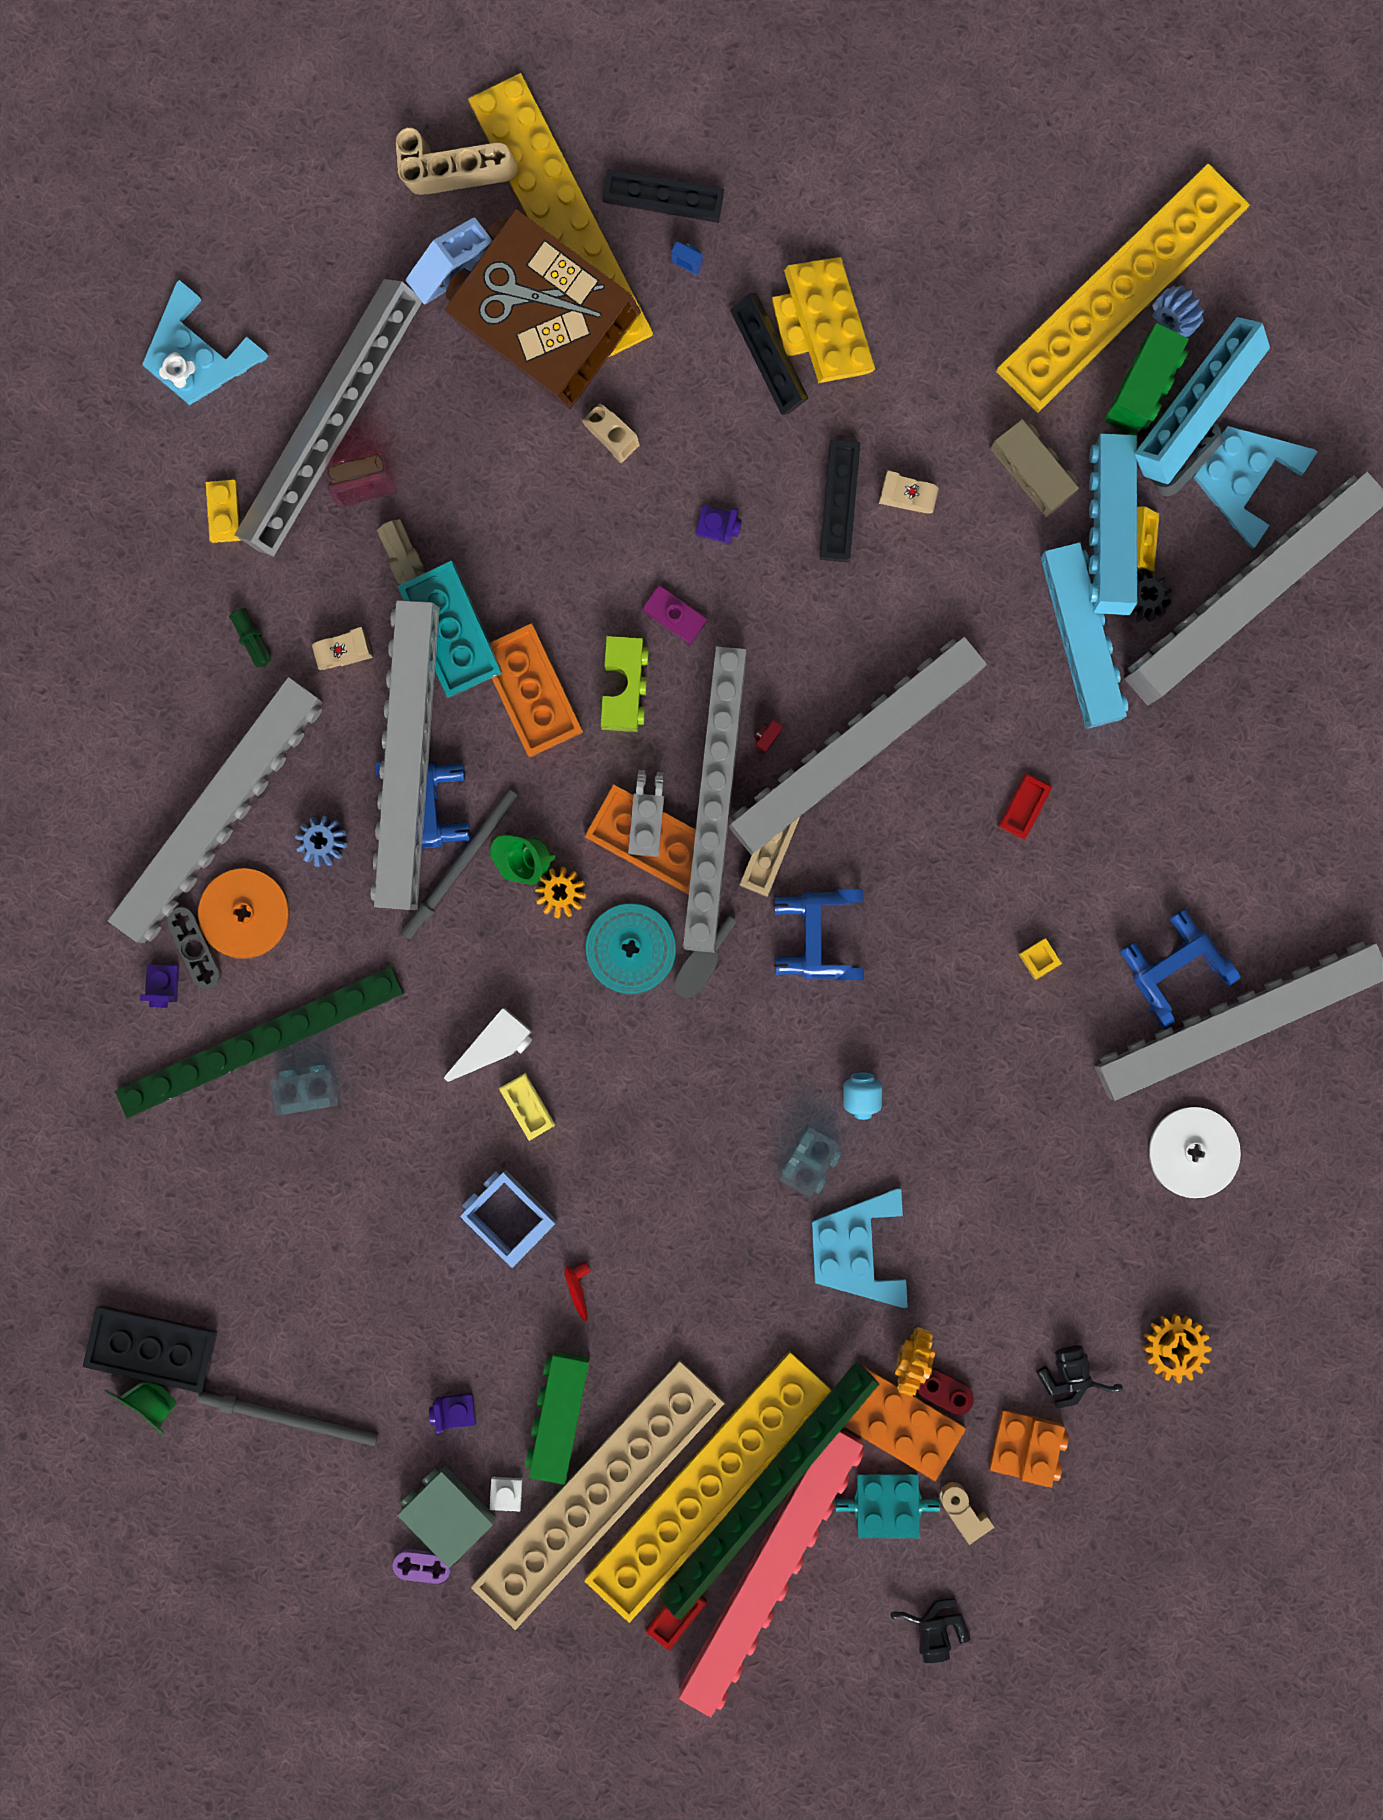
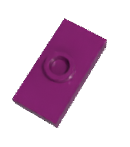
[642,585,708,645]

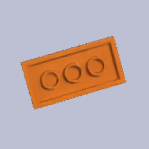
[490,623,583,758]
[585,784,696,895]
[844,1366,966,1482]

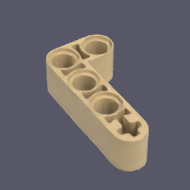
[396,128,518,195]

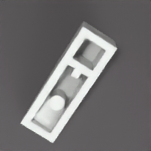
[444,1008,532,1082]

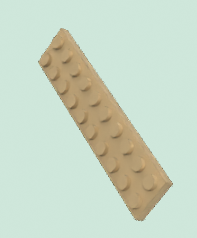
[471,1359,725,1630]

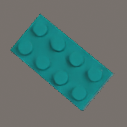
[397,561,503,698]

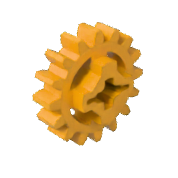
[1142,1314,1212,1383]
[894,1327,936,1396]

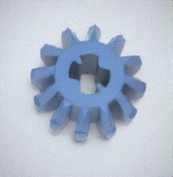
[1152,285,1204,337]
[295,816,348,867]

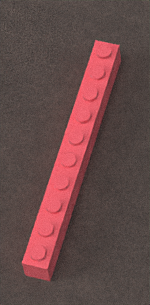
[679,1429,864,1718]

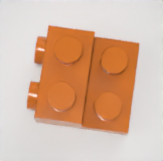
[989,1409,1069,1488]

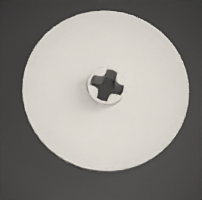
[1149,1107,1241,1198]

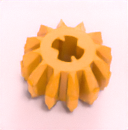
[535,867,586,918]

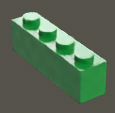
[525,1351,590,1485]

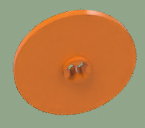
[198,868,289,958]

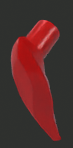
[564,1262,590,1321]

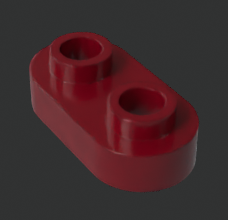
[917,1368,974,1415]

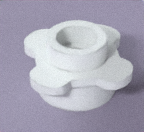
[159,352,196,388]

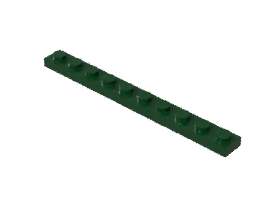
[115,967,404,1118]
[659,1362,879,1620]

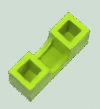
[601,636,649,732]

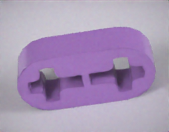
[393,1549,452,1584]

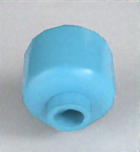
[843,1072,882,1119]

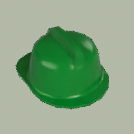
[490,835,556,885]
[105,1382,176,1435]

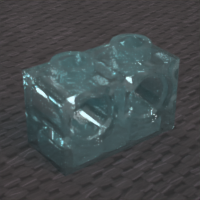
[270,1064,341,1116]
[778,1125,842,1198]

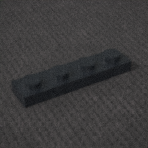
[602,169,724,223]
[730,293,809,415]
[820,440,861,563]

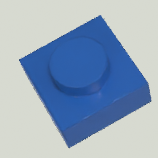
[671,241,703,275]

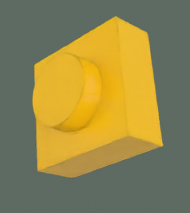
[1018,938,1062,980]

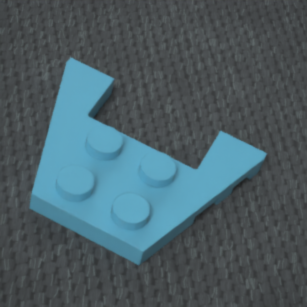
[142,280,269,405]
[1193,426,1318,549]
[811,1188,908,1308]

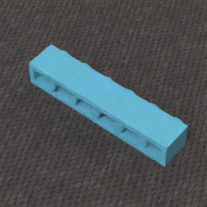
[1134,317,1270,484]
[1089,434,1137,615]
[1040,543,1128,729]

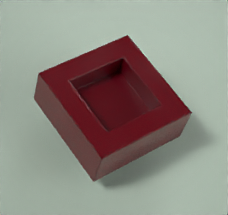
[754,720,783,754]

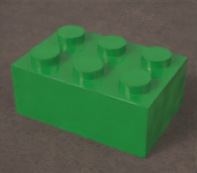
[1103,323,1189,435]

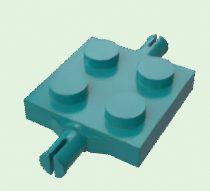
[836,1474,940,1538]

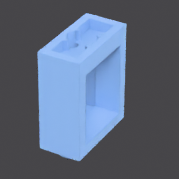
[405,217,493,305]
[460,1170,557,1268]

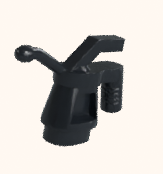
[1036,1345,1123,1409]
[890,1598,971,1663]

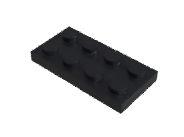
[82,1305,218,1393]

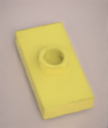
[499,1073,556,1141]

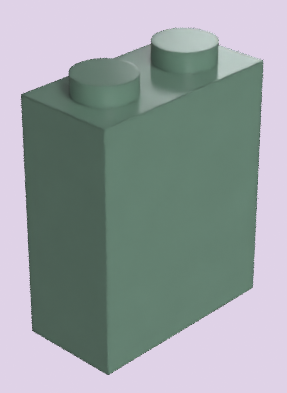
[397,1465,496,1569]

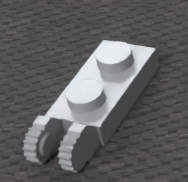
[628,770,664,857]

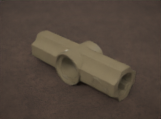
[377,519,426,584]

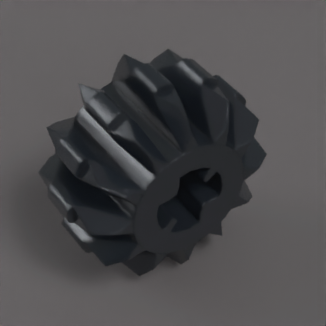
[1127,571,1172,622]

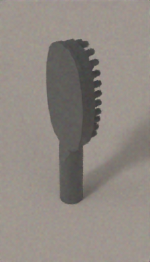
[675,915,737,998]

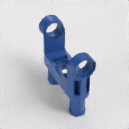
[375,761,471,849]
[774,889,864,980]
[1119,908,1240,1029]

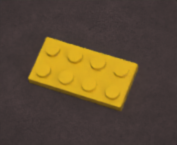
[784,257,875,383]

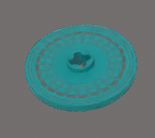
[586,904,676,994]

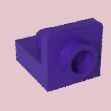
[696,505,742,544]
[140,964,179,1008]
[429,1393,476,1433]

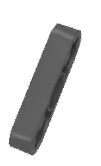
[1153,423,1223,496]
[167,907,222,989]

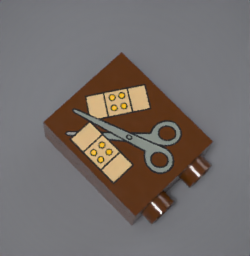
[444,209,641,410]

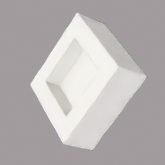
[490,1477,522,1511]

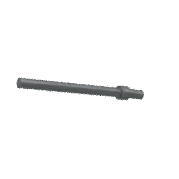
[401,789,518,940]
[197,1391,378,1446]

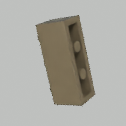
[990,419,1079,517]

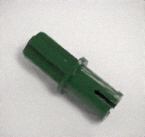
[229,608,271,667]

